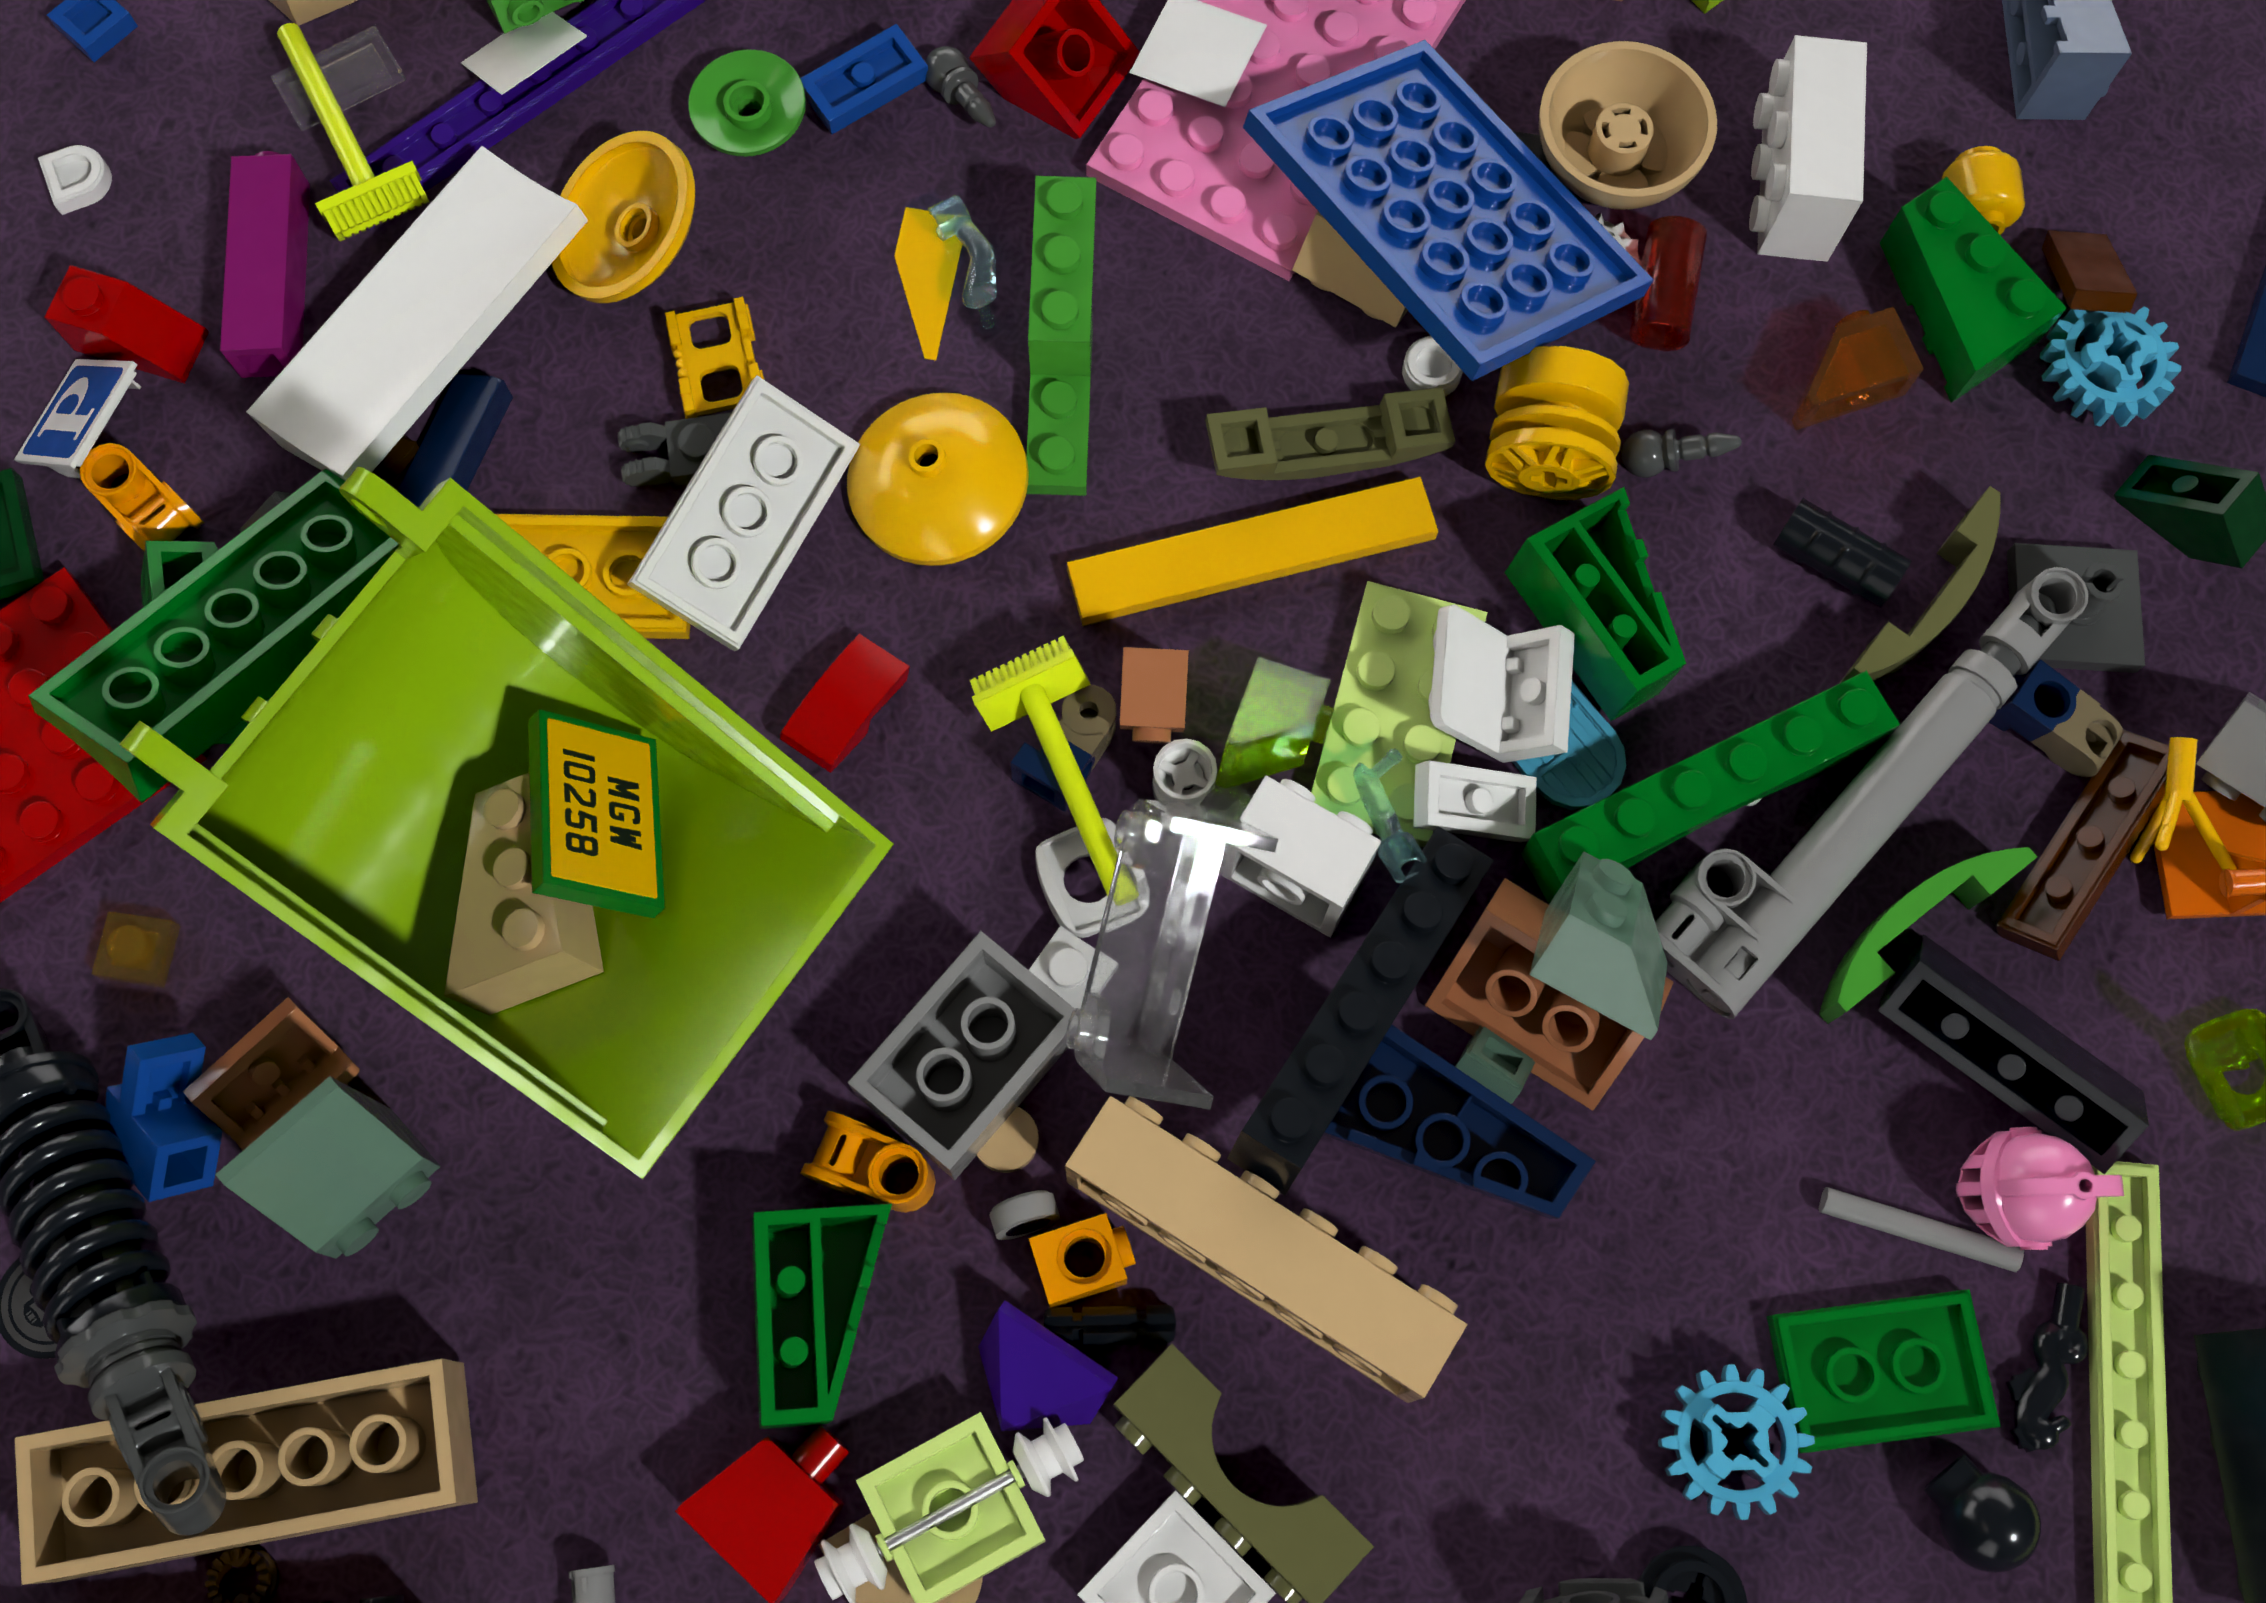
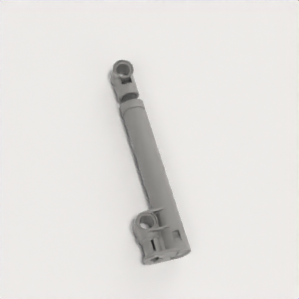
[1655,567,2088,1019]

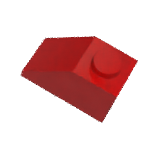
[44,265,209,384]

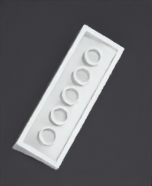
[246,145,588,481]

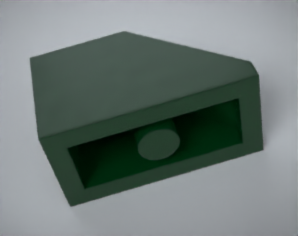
[2114,455,2266,569]

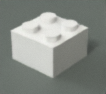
[1220,775,1382,938]

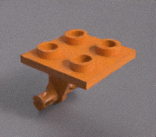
[2149,791,2266,919]

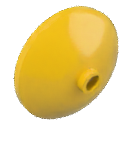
[551,131,695,303]
[847,393,1029,566]

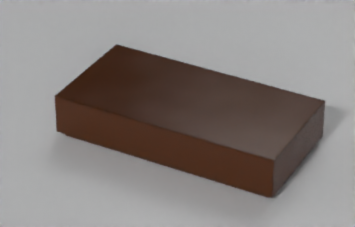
[2042,230,2137,313]

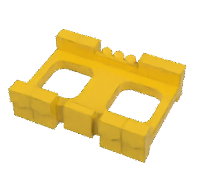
[665,296,764,419]

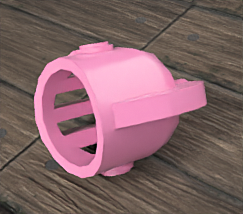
[1956,1127,2124,1250]

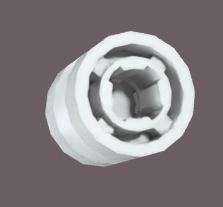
[1152,738,1217,817]

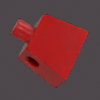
[675,1424,850,1603]

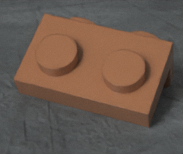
[183,997,360,1151]

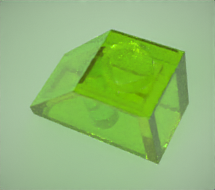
[1215,657,1335,789]

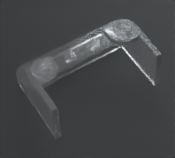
[1066,799,1278,1110]

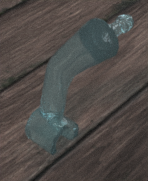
[928,195,997,329]
[1353,748,1427,884]

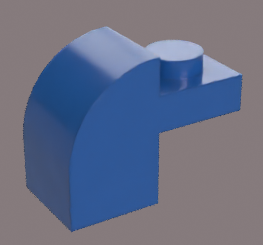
[106,1033,223,1202]

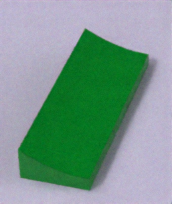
[28,468,400,803]

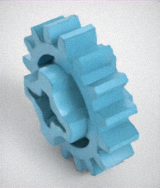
[2040,306,2181,427]
[1658,1364,1815,1520]

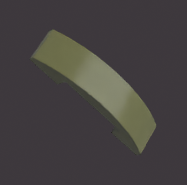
[1205,387,1455,480]
[1840,486,2000,684]

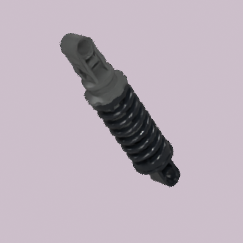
[0,988,226,1535]

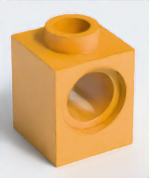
[1028,1213,1136,1308]

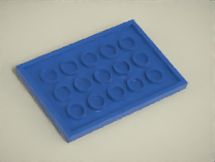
[1243,40,1654,381]

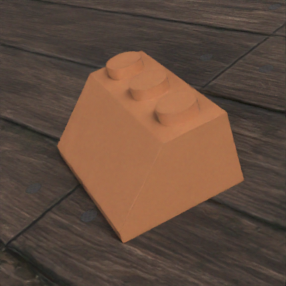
[1425,878,1674,1111]

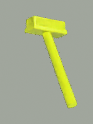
[277,23,430,242]
[970,635,1135,904]

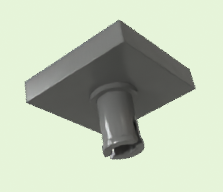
[2007,543,2145,673]

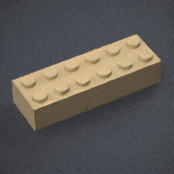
[1065,1096,1468,1403]
[15,1358,478,1585]

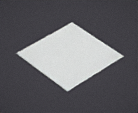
[1129,0,1267,107]
[461,12,587,95]

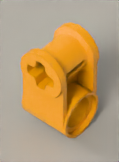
[80,443,204,552]
[800,1111,936,1213]

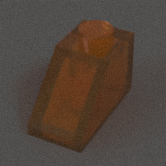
[1791,307,1924,430]

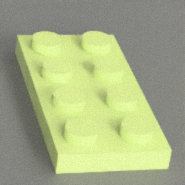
[1311,581,1488,847]

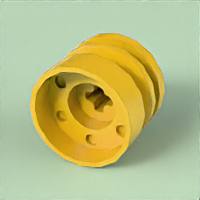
[1485,346,1629,500]

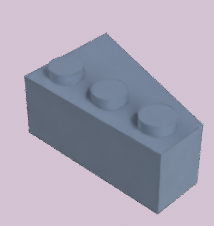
[2002,0,2132,120]

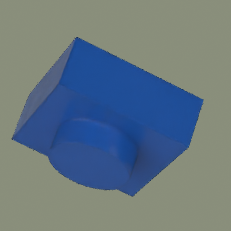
[47,0,138,62]

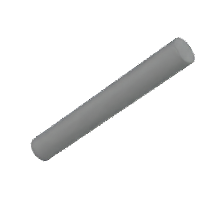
[1819,1187,2024,1272]

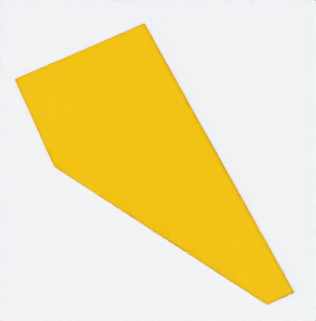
[894,207,969,361]

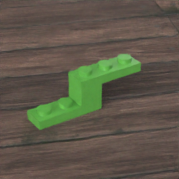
[1026,176,1096,496]

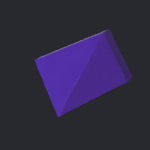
[978,1300,1118,1431]

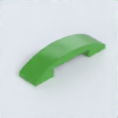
[1819,847,2037,1024]

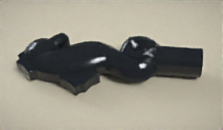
[2005,1283,2088,1453]

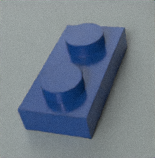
[800,24,928,135]

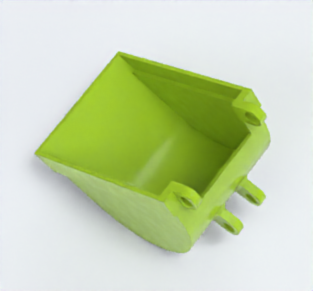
[119,467,894,1179]

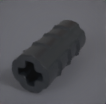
[1773,498,1912,608]

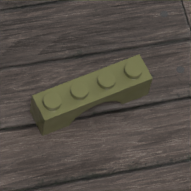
[1113,1344,1374,1603]

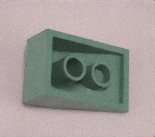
[215,1076,441,1259]

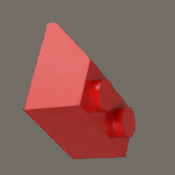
[969,0,1140,139]

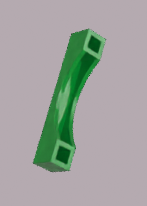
[1520,670,1900,904]

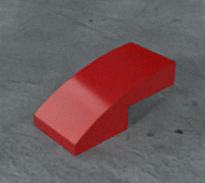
[780,634,910,773]

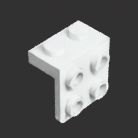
[1428,605,1575,763]

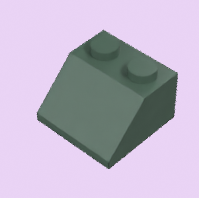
[1529,852,1668,1040]

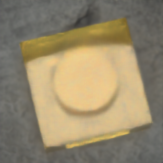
[91,911,181,988]

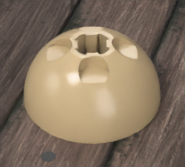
[1539,41,1717,210]

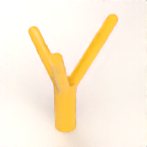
[2129,737,2238,870]

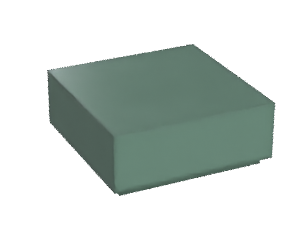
[1455,1025,1535,1104]

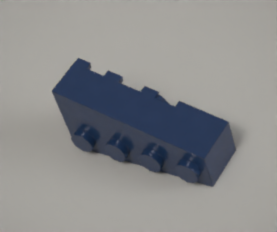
[1323,1025,1596,1219]

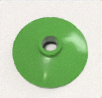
[688,49,806,157]

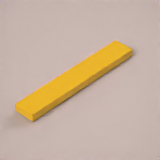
[1067,476,1438,626]

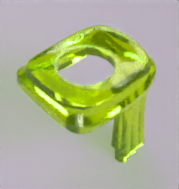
[2184,1009,2266,1131]

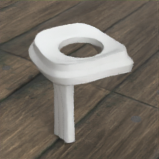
[1036,818,1145,938]

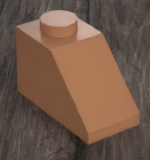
[1120,647,1189,743]

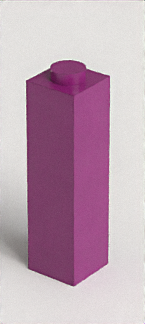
[220,151,310,378]

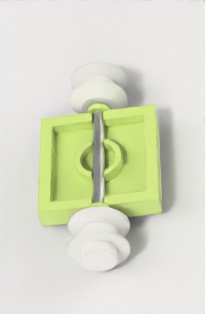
[814,1412,1084,1603]

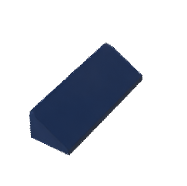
[398,374,513,507]

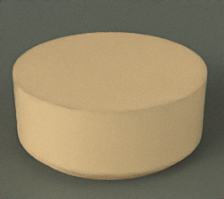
[977,1107,1039,1173]

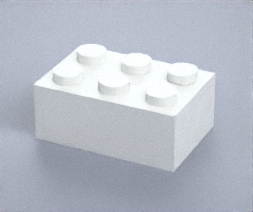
[1749,35,1867,262]

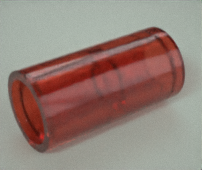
[1629,216,1707,351]

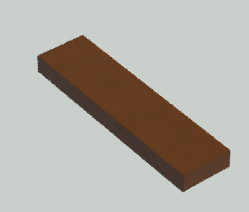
[1996,730,2169,961]

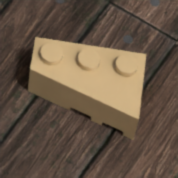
[444,772,604,1015]

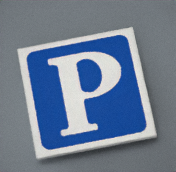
[14,359,141,478]

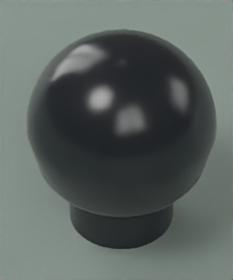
[1923,1454,2041,1573]

